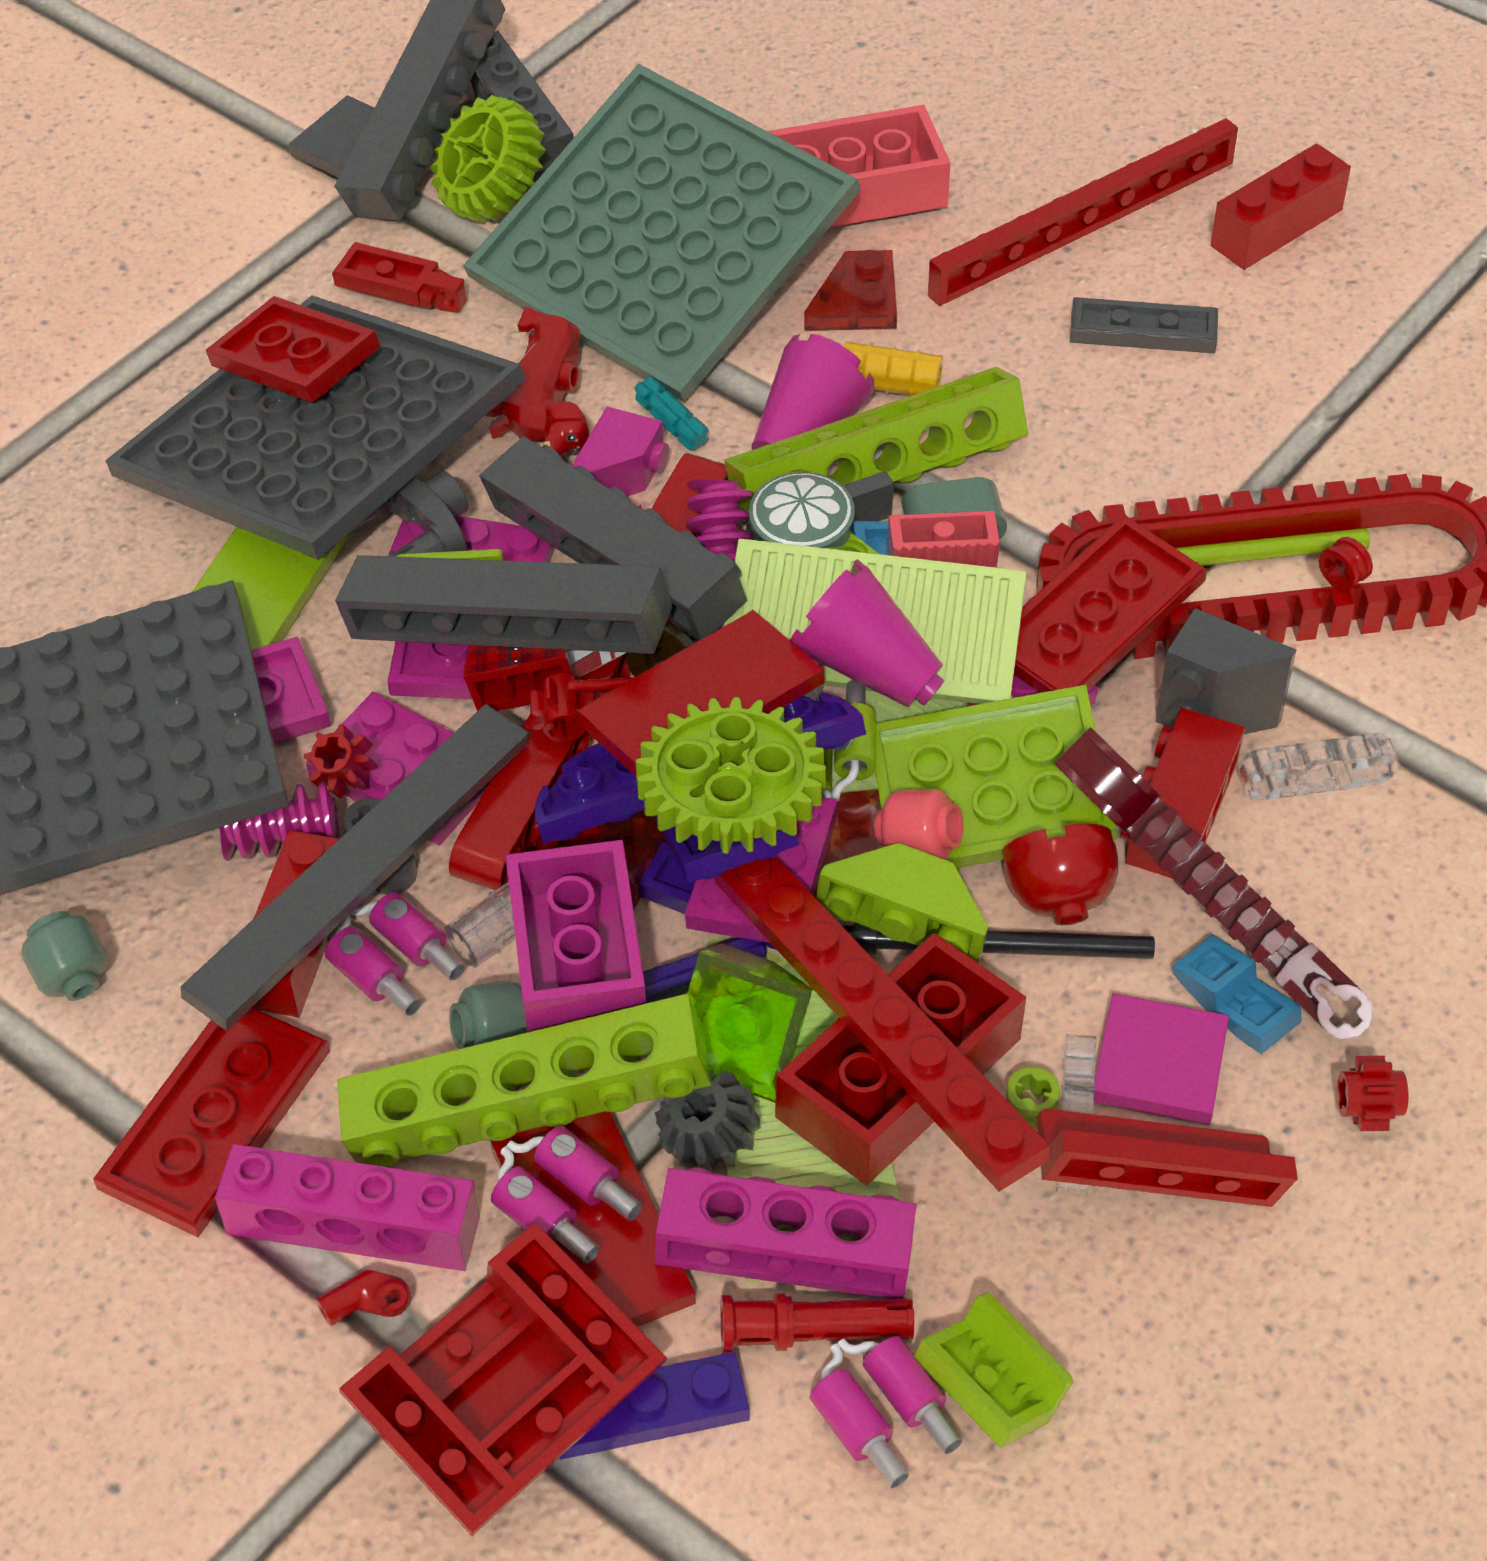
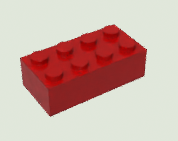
[775,933,1027,1186]

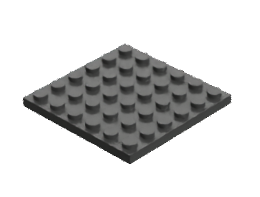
[105,295,525,560]
[0,580,289,895]

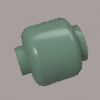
[21,911,109,1001]
[449,980,527,1049]

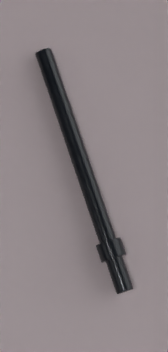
[841,922,1155,959]

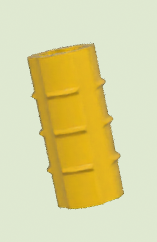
[844,342,943,396]

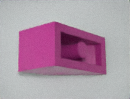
[572,406,669,497]

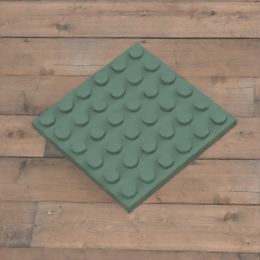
[463,63,861,402]

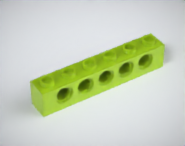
[724,366,1029,523]
[337,994,711,1167]

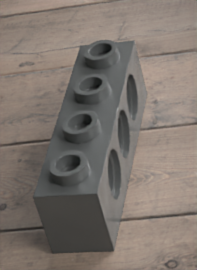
[466,30,574,182]

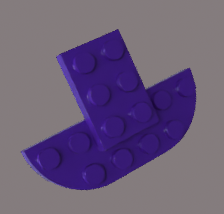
[535,692,866,883]

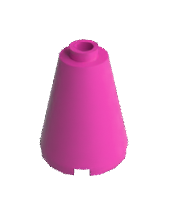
[751,334,875,450]
[790,559,945,707]

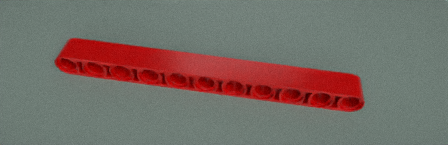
[449,453,728,893]

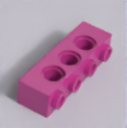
[215,1144,480,1271]
[655,1168,917,1299]

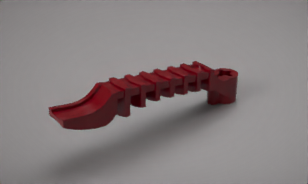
[1054,727,1373,1039]

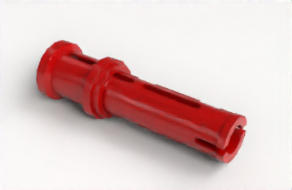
[720,1293,914,1353]

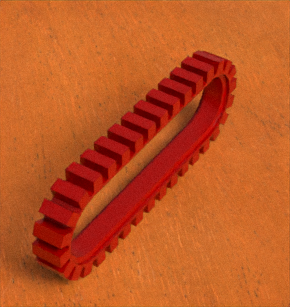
[1036,474,1487,659]

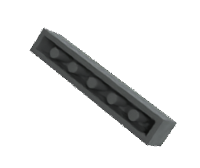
[334,0,506,221]
[479,436,748,640]
[335,555,673,654]

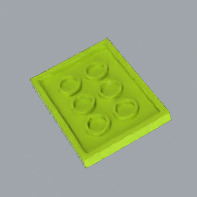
[875,685,1118,868]

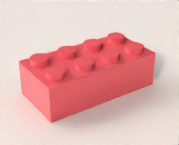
[768,105,950,228]

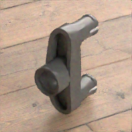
[350,471,469,556]

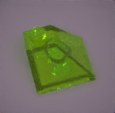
[687,943,813,1103]

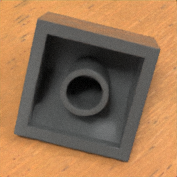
[1156,608,1297,734]

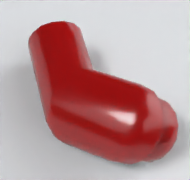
[315,1270,411,1326]

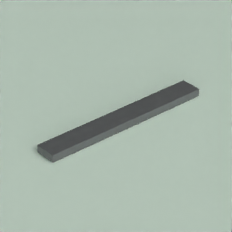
[181,704,529,1031]

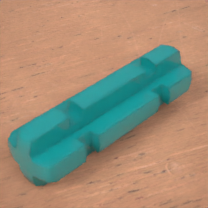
[634,377,709,451]

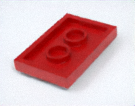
[206,296,381,403]

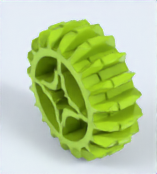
[430,95,546,224]

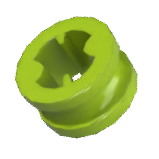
[1005,1066,1061,1128]

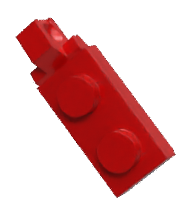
[332,242,467,313]

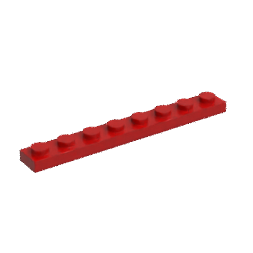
[928,118,1238,306]
[714,856,1050,1192]

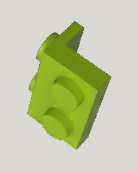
[914,1292,1073,1449]

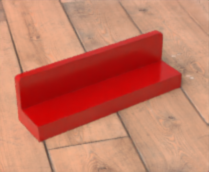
[1037,1108,1298,1207]

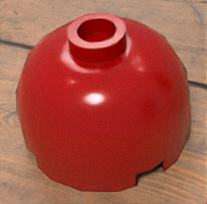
[1002,824,1118,925]

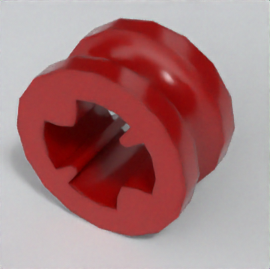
[1318,537,1373,591]

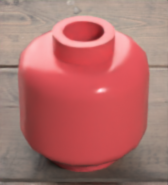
[874,789,964,860]

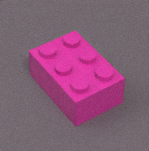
[505,840,646,1033]

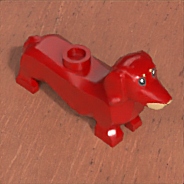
[486,307,590,458]

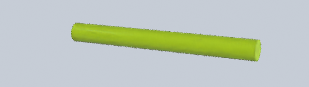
[1176,528,1370,566]

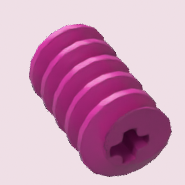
[686,479,753,562]
[220,782,340,861]

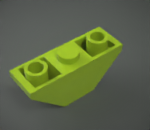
[816,843,989,963]

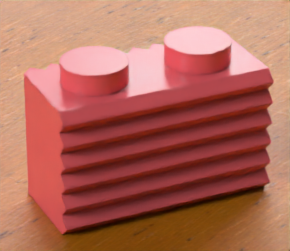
[886,511,1000,568]

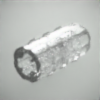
[445,882,516,968]

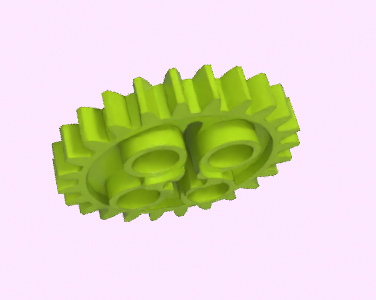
[636,697,826,854]

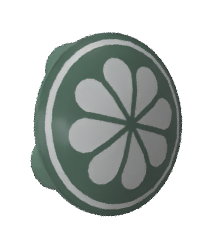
[749,472,855,548]

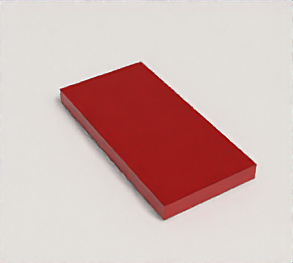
[1014,514,1207,693]
[577,610,824,777]
[93,1008,330,1238]
[490,1111,696,1327]

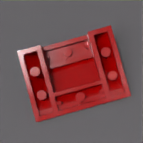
[339,1222,667,1536]

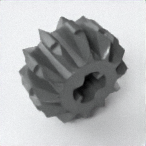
[654,1070,761,1172]

